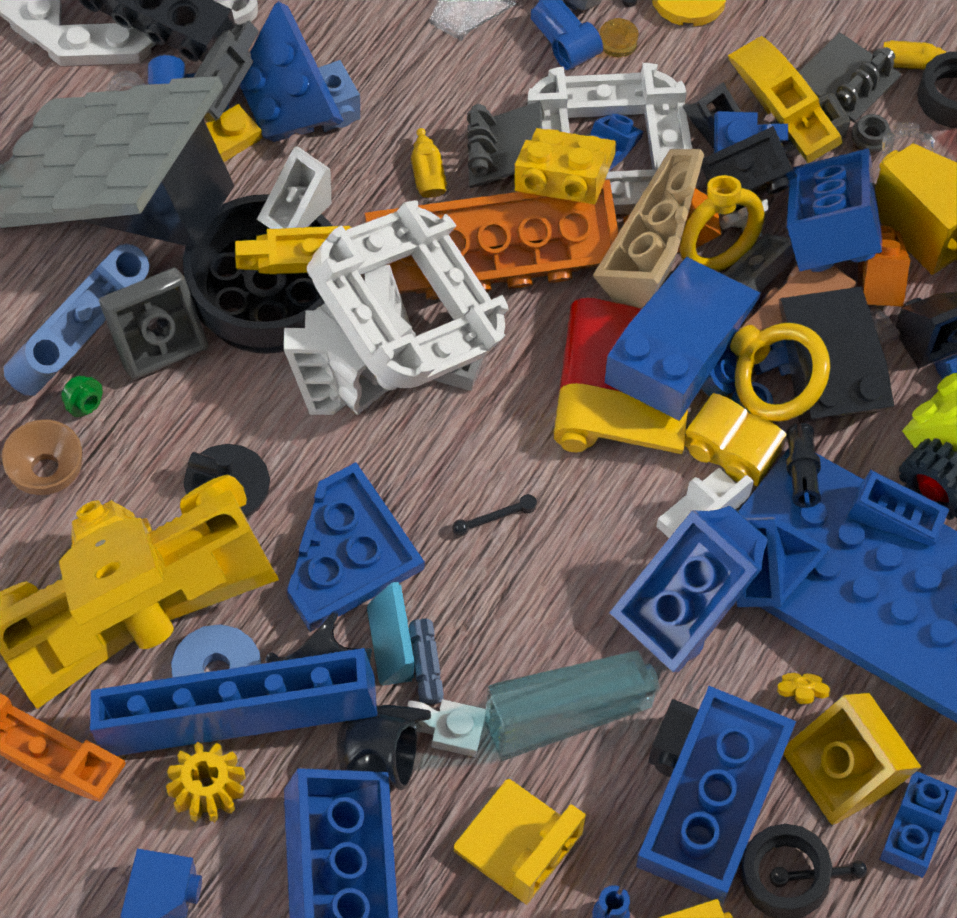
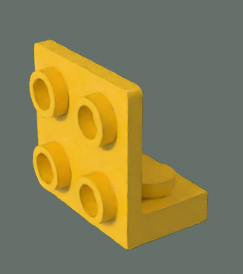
[454,779,586,905]

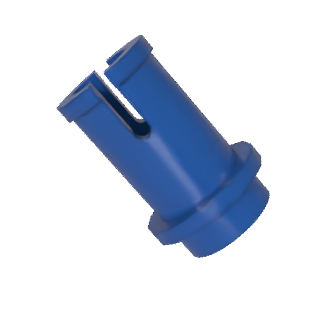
[592,885,630,918]

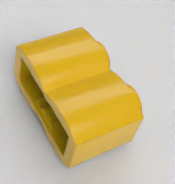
[684,393,787,486]

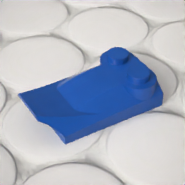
[609,506,768,672]

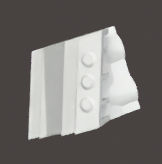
[284,265,416,415]

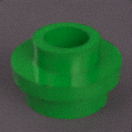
[61,375,103,417]

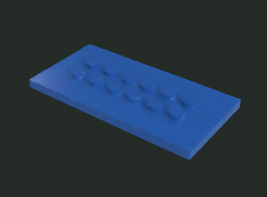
[738,448,957,723]

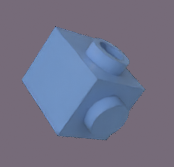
[318,60,360,132]

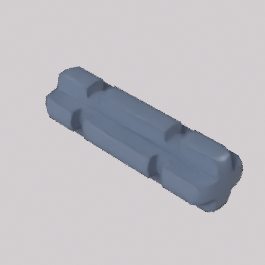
[409,618,444,705]

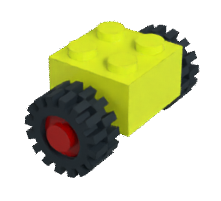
[899,373,957,520]

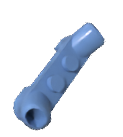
[4,243,150,396]

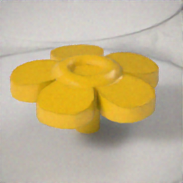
[777,673,830,704]

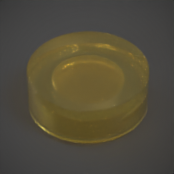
[600,18,639,57]

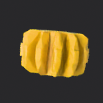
[166,741,246,823]

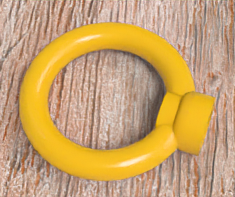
[679,175,764,272]
[730,323,830,422]

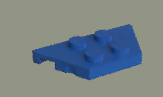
[240,1,344,142]

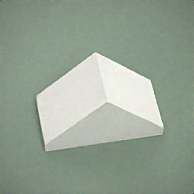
[257,147,332,229]

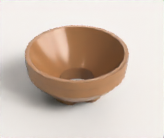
[2,419,83,495]

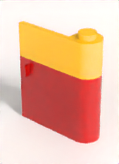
[554,298,688,454]

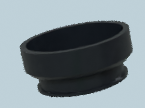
[183,194,332,354]

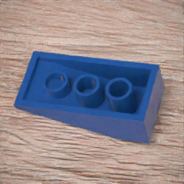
[787,148,882,272]
[605,257,760,421]
[636,686,796,904]

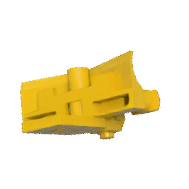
[0,475,279,709]

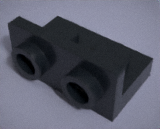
[701,126,797,212]

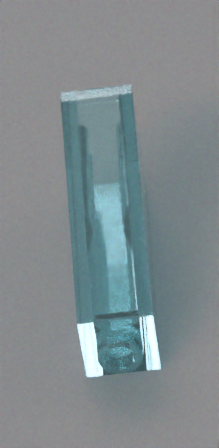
[485,650,659,762]

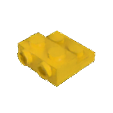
[515,128,616,204]

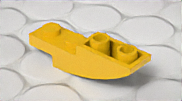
[728,36,842,163]

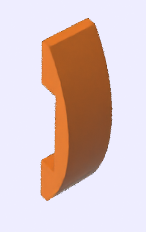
[0,693,126,802]

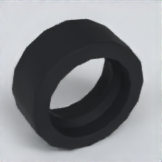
[917,51,957,128]
[741,823,833,918]

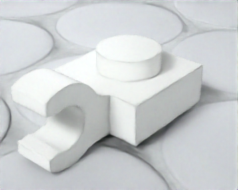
[407,699,487,758]

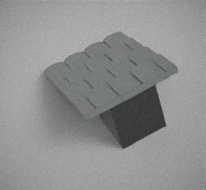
[0,76,235,248]

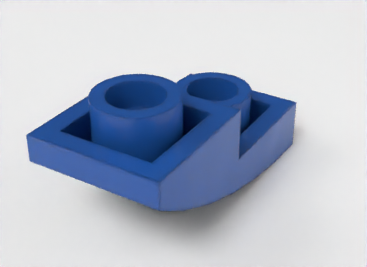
[589,114,644,171]
[879,771,957,878]

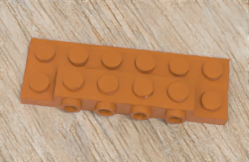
[364,179,618,300]

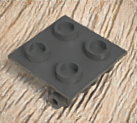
[799,32,902,123]
[467,101,543,188]

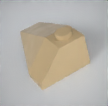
[593,149,704,308]

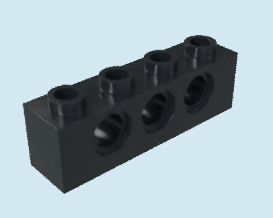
[79,0,235,62]

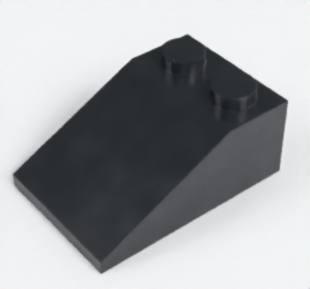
[778,286,894,424]

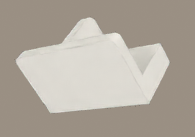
[656,468,754,538]

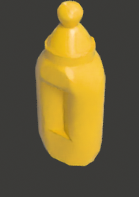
[883,40,946,70]
[411,128,447,198]

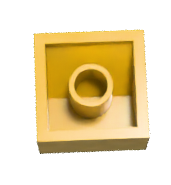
[783,693,921,825]

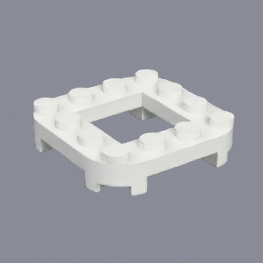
[527,63,692,214]
[307,201,509,390]

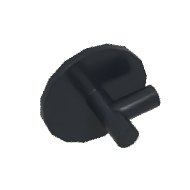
[183,443,270,518]

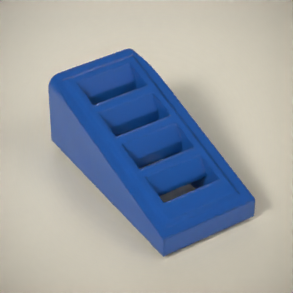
[846,469,949,547]

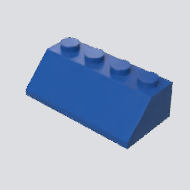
[284,768,398,918]

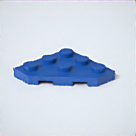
[287,462,425,632]

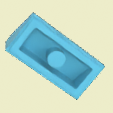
[367,582,414,685]

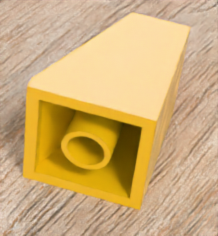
[875,143,957,275]

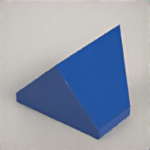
[737,517,831,607]

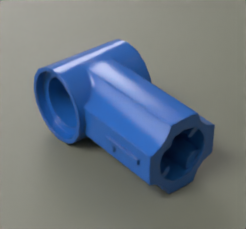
[530,0,603,70]

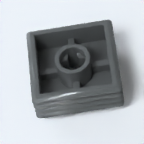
[99,268,209,380]

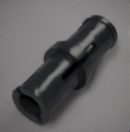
[786,423,821,508]

